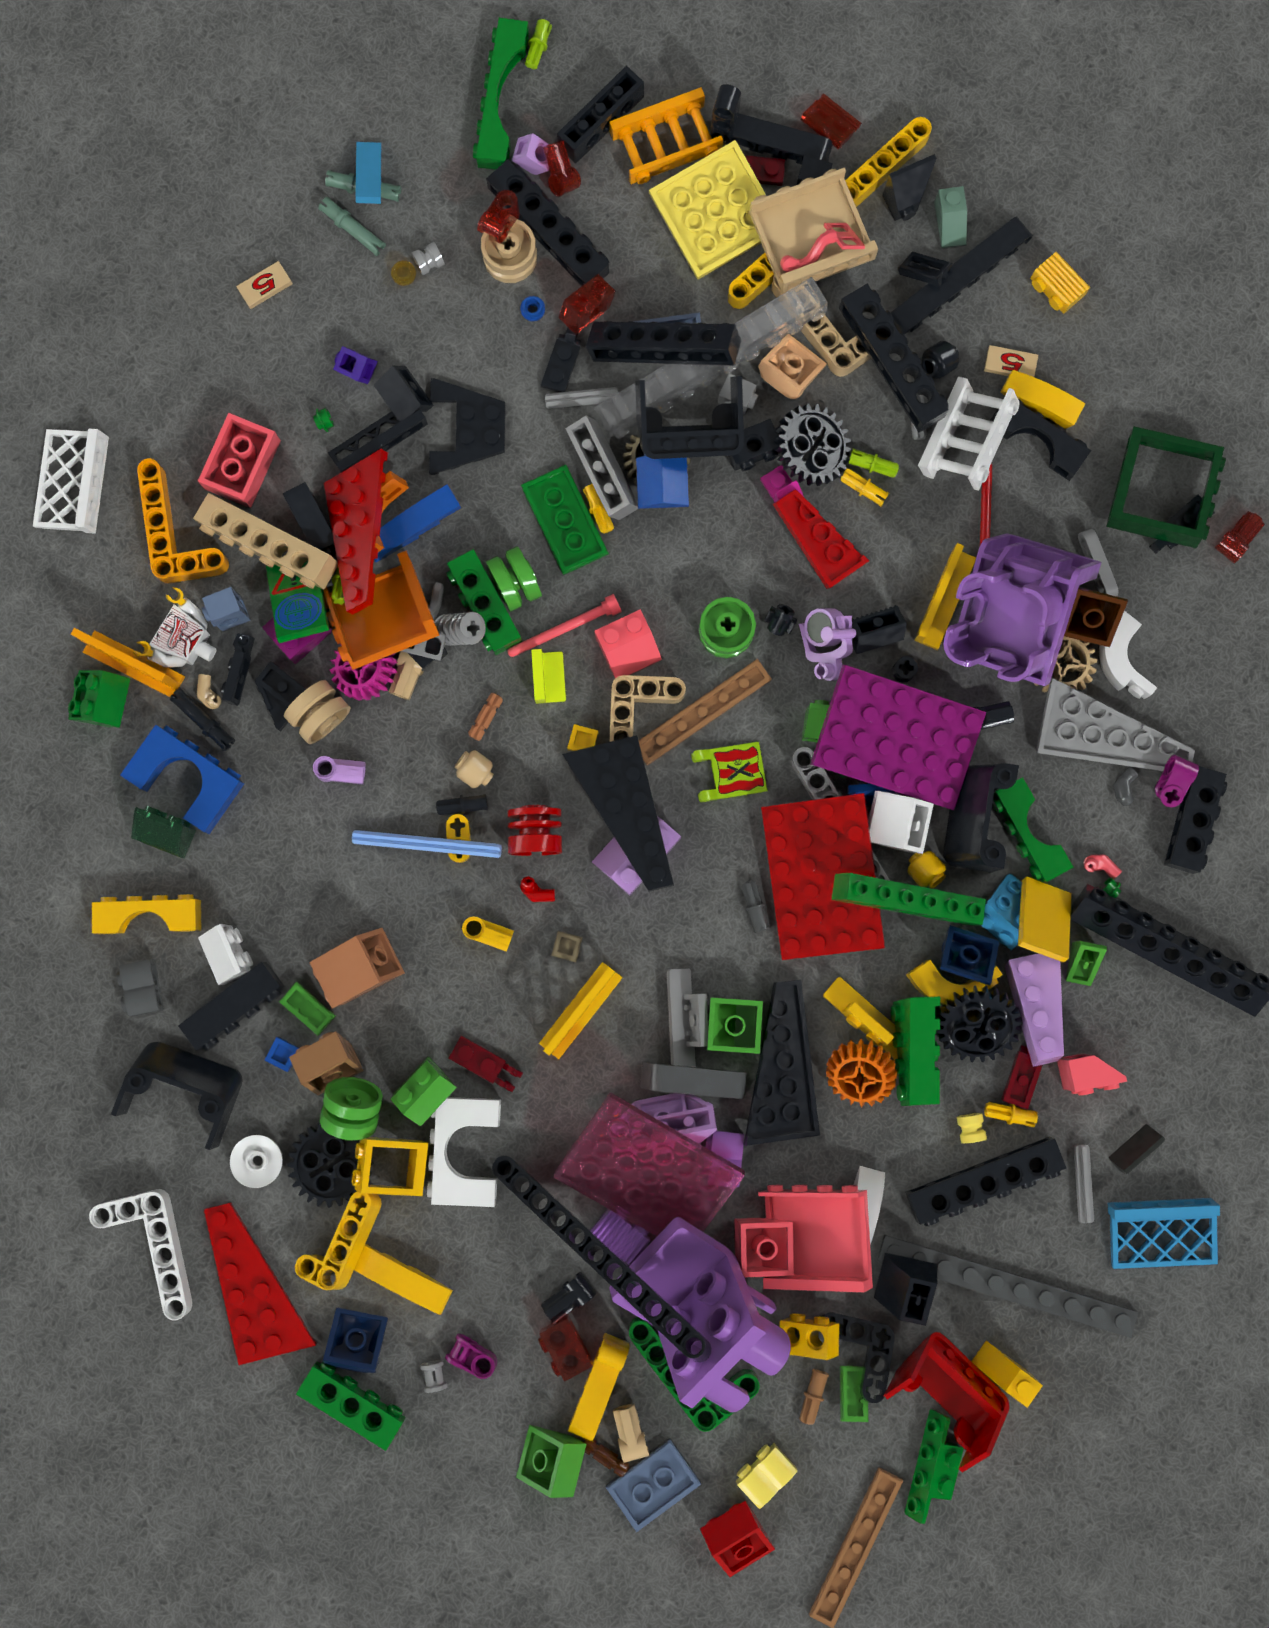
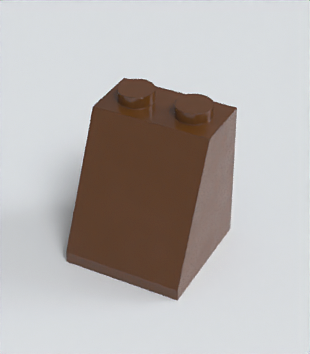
[1064,588,1128,647]

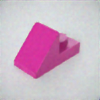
[760,465,804,502]

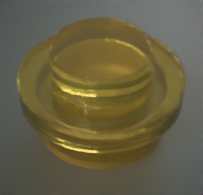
[391,260,416,286]

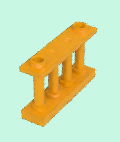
[609,87,723,184]

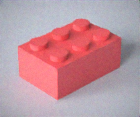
[198,413,281,508]

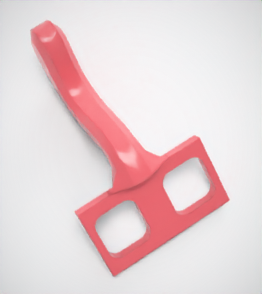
[780,223,865,273]

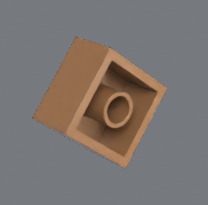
[289,1031,364,1095]

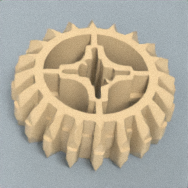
[1034,636,1097,693]

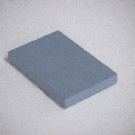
[606,1439,701,1532]

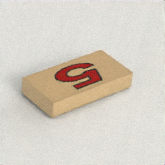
[236,261,293,309]
[984,345,1038,377]

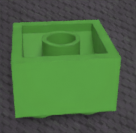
[707,998,763,1054]
[391,1056,457,1126]
[516,1425,586,1498]

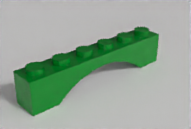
[473,17,529,170]

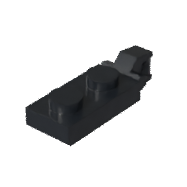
[541,322,581,393]
[1149,494,1215,554]
[221,633,255,706]

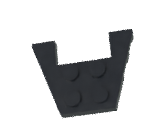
[429,378,506,475]

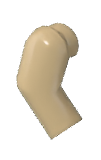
[197,674,221,709]

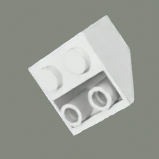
[868,791,934,854]
[198,924,253,985]

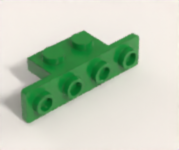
[905,1409,964,1524]

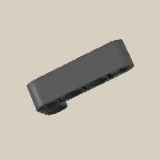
[640,1061,747,1099]

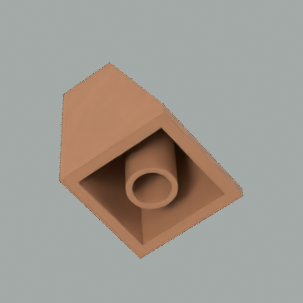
[309,928,405,1009]

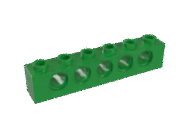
[832,873,986,925]

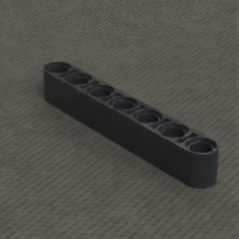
[891,217,1033,335]

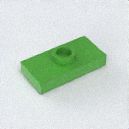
[279,982,336,1036]
[840,1366,868,1422]

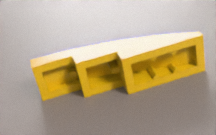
[354,1244,453,1315]

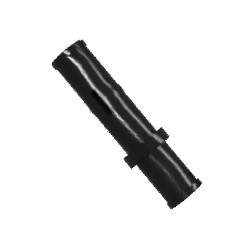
[170,688,235,751]

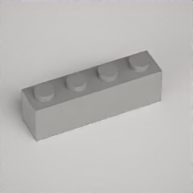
[565,415,638,520]

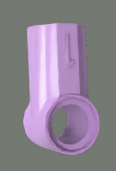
[313,756,366,784]

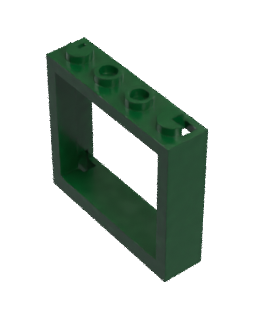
[1106,426,1226,548]

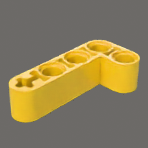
[295,1191,382,1290]
[568,1333,630,1441]

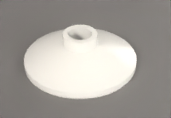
[230,1135,283,1188]

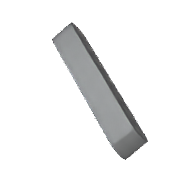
[791,747,890,881]

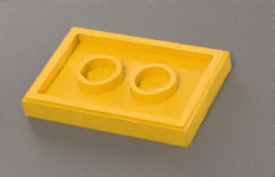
[1018,876,1072,962]

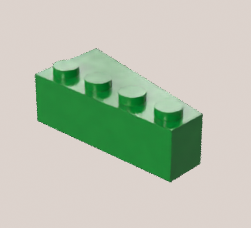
[890,997,940,1106]

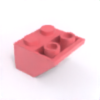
[1057,1053,1127,1096]

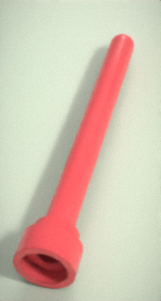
[507,594,622,657]

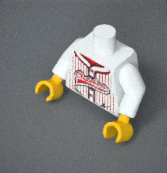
[133,587,216,667]

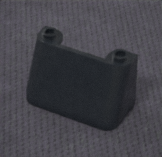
[943,763,1019,873]

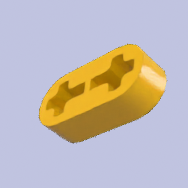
[446,814,471,863]

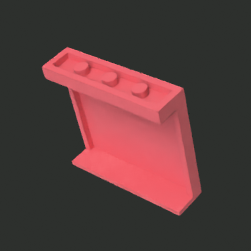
[758,1185,873,1293]

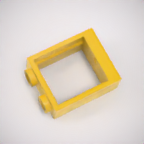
[352,1137,428,1196]

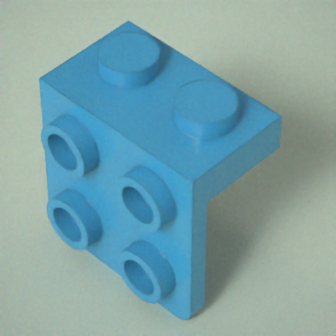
[981,874,1022,950]

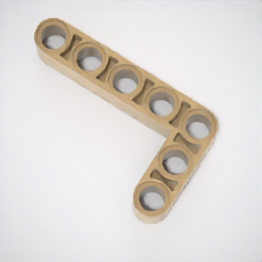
[772,275,888,377]
[610,675,686,742]

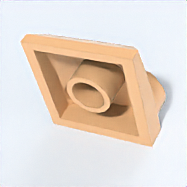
[758,333,827,399]

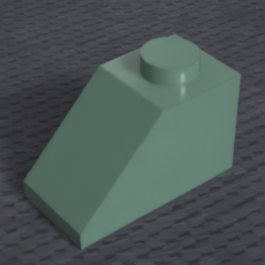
[934,186,967,248]

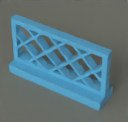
[1108,1198,1220,1269]

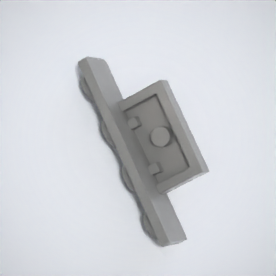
[667,968,709,1067]

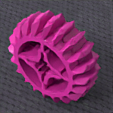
[329,643,398,701]

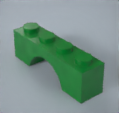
[992,777,1074,883]

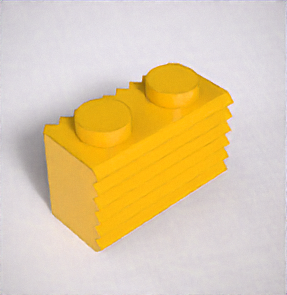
[1030,251,1090,314]

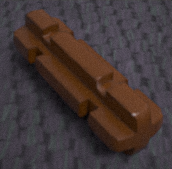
[583,1439,629,1477]

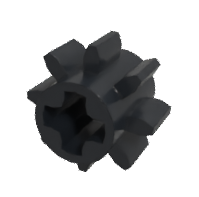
[764,604,798,636]

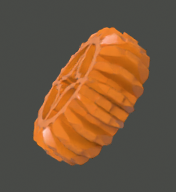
[826,1038,897,1108]

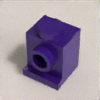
[333,346,378,384]

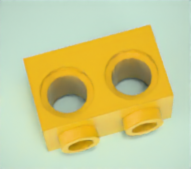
[780,1313,839,1360]

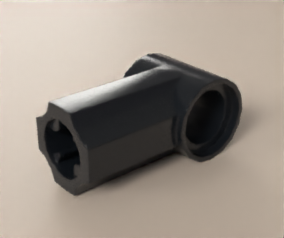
[972,701,1014,730]
[541,1272,597,1324]

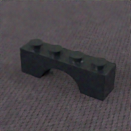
[990,399,1092,481]

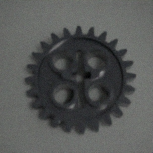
[774,403,852,486]
[936,986,1023,1062]
[287,1123,374,1208]

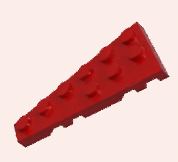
[324,448,388,615]

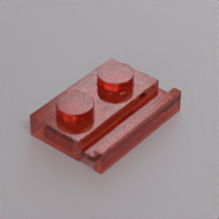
[801,93,862,150]

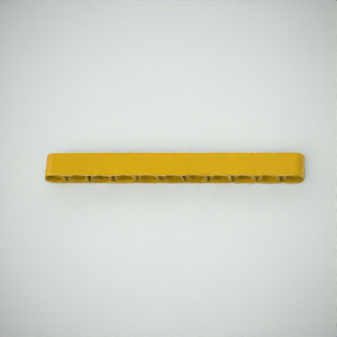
[728,117,932,309]

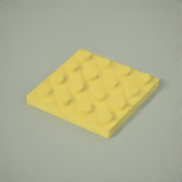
[649,140,766,280]

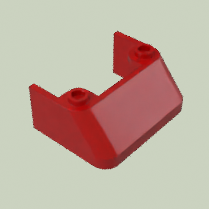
[884,1332,1010,1473]

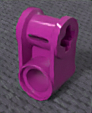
[1154,755,1199,807]
[445,1333,497,1379]

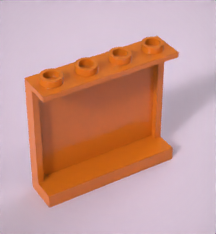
[323,551,439,670]

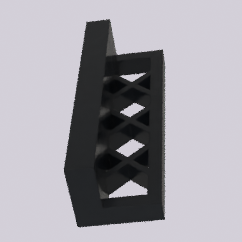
[328,409,428,472]

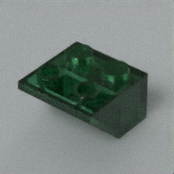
[131,805,196,859]

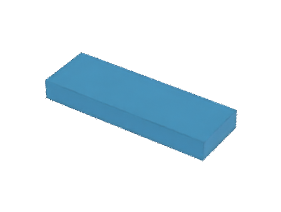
[355,142,381,204]

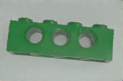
[446,549,522,655]
[296,1362,406,1451]

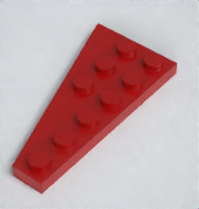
[204,1202,317,1365]

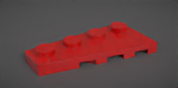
[773,489,869,589]

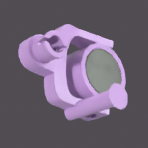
[799,608,856,681]

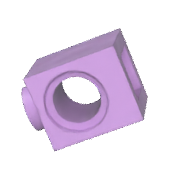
[512,133,555,175]

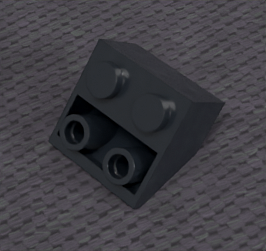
[874,1253,938,1326]

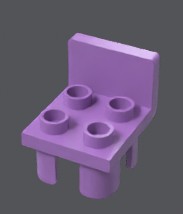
[944,533,1101,686]
[609,1217,791,1412]

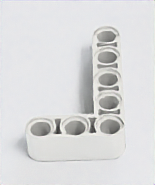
[89,1189,192,1320]

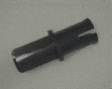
[436,794,488,815]

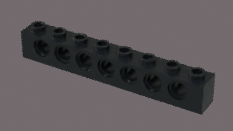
[1070,884,1269,1017]

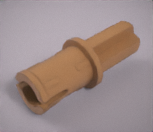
[799,1369,829,1425]

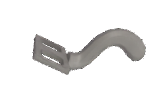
[402,582,446,661]

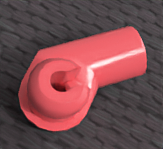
[1084,854,1122,879]

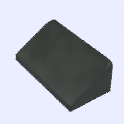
[1108,1124,1165,1174]

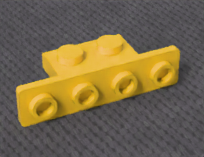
[823,977,898,1060]

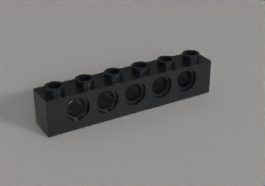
[486,159,609,293]
[839,283,949,433]
[586,321,741,366]
[905,1136,1067,1226]

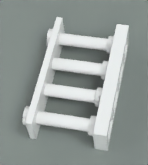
[918,377,1019,491]

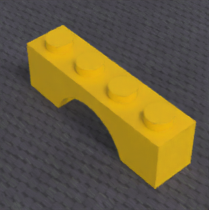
[92,894,201,934]

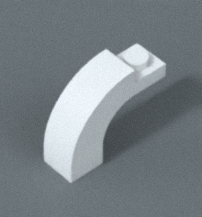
[1099,611,1157,699]

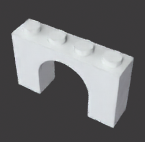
[427,1097,501,1207]

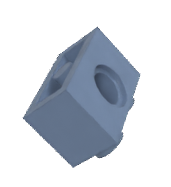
[202,587,251,631]

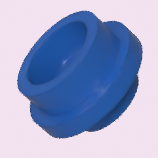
[520,296,545,321]

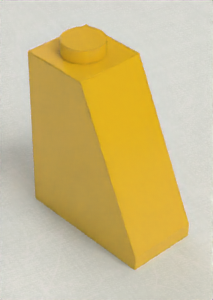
[971,1340,1043,1408]

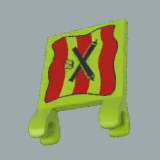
[691,742,767,802]

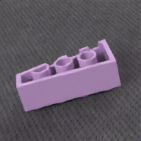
[1005,953,1064,1067]

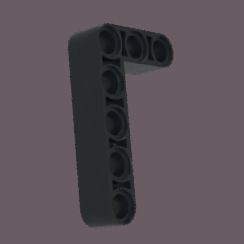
[710,84,833,165]

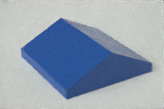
[636,456,689,509]

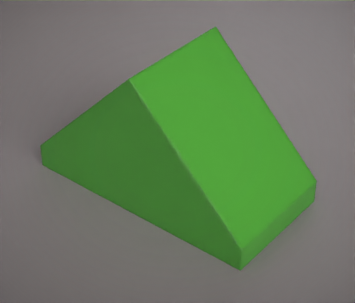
[1066,941,1107,986]

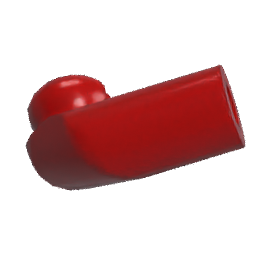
[520,876,555,902]

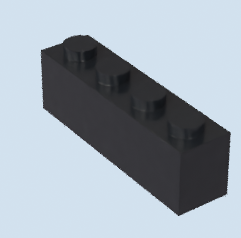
[178,962,285,1051]

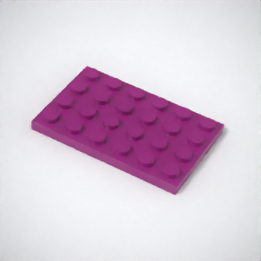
[810,665,986,810]

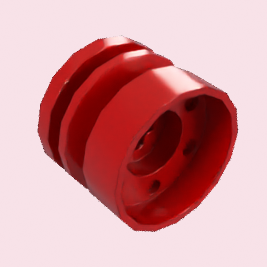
[508,805,562,856]

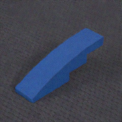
[374,484,461,563]

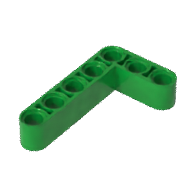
[629,1317,760,1432]

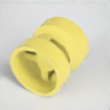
[956,1113,987,1143]

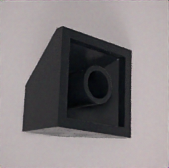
[882,154,937,221]

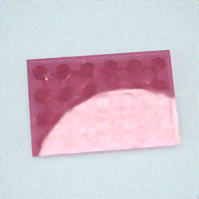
[554,1092,745,1236]

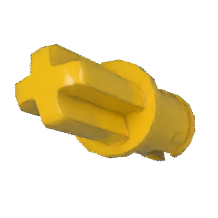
[840,468,889,507]
[583,484,614,534]
[984,1102,1038,1128]

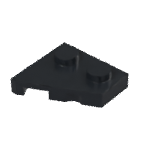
[255,661,306,732]

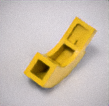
[906,960,1003,1005]

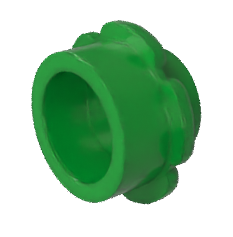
[313,408,335,432]
[1099,878,1121,898]

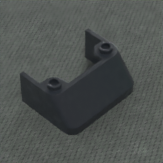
[635,376,744,459]
[111,1042,243,1150]

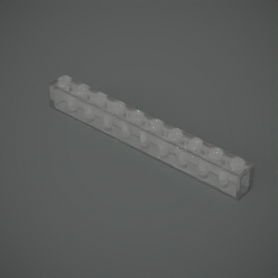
[594,277,828,439]

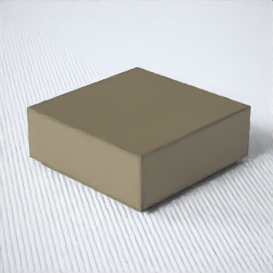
[551,931,583,962]

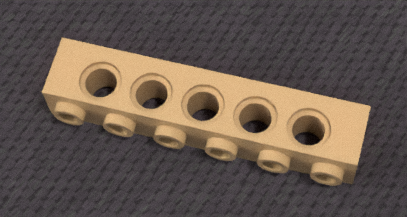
[193,493,338,590]

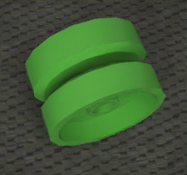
[485,546,542,612]
[698,597,756,658]
[320,1077,383,1140]

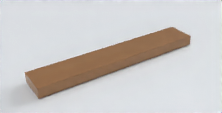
[639,659,772,766]
[809,1467,903,1628]

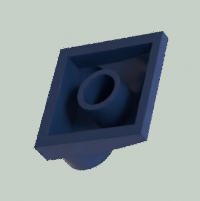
[940,925,999,985]
[323,1307,388,1373]

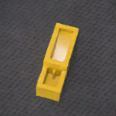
[1000,370,1085,429]

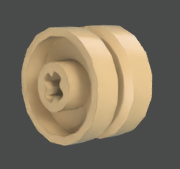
[481,218,537,283]
[284,680,351,744]

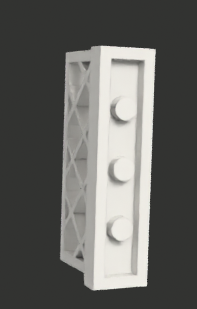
[33,429,109,534]

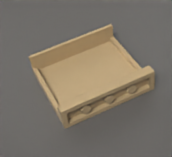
[749,167,878,294]

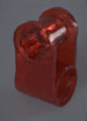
[477,190,520,244]

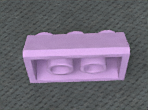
[592,816,681,896]

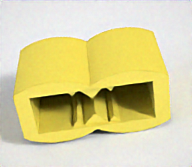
[736,1443,798,1509]

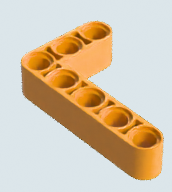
[137,458,229,583]

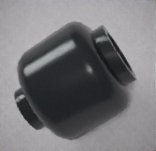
[921,341,959,379]

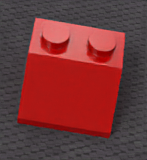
[700,1501,775,1577]

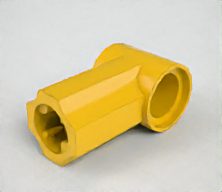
[462,916,514,952]

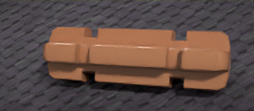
[468,693,503,741]

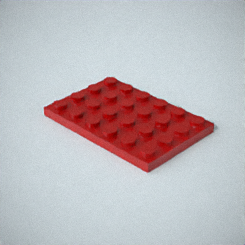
[761,793,885,960]

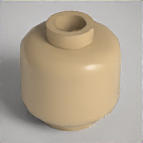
[454,750,494,788]

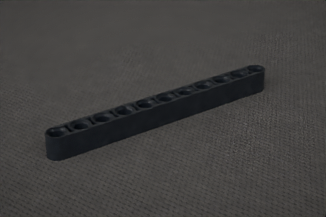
[492,1155,712,1363]

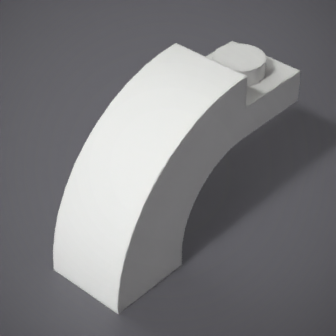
[853,1166,885,1244]

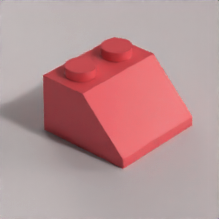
[594,609,662,678]
[735,1218,794,1277]

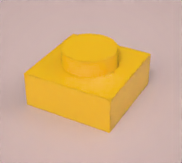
[567,724,599,751]

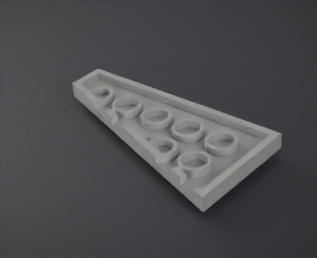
[1036,677,1195,771]

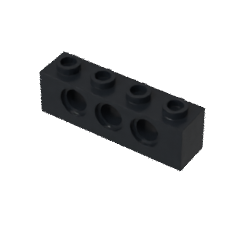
[557,65,644,164]
[1164,766,1227,874]

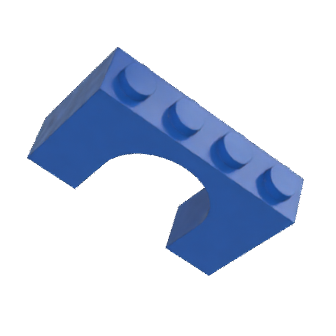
[120,725,244,834]

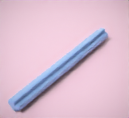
[352,830,502,858]

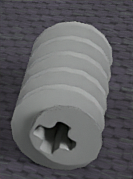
[434,612,486,646]

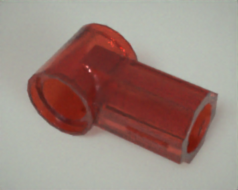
[543,140,581,197]
[1214,511,1265,564]

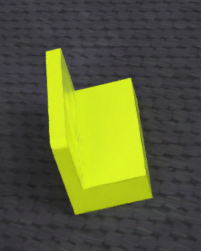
[531,649,566,704]

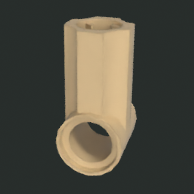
[388,651,424,700]
[613,1404,650,1463]

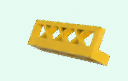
[914,543,976,650]

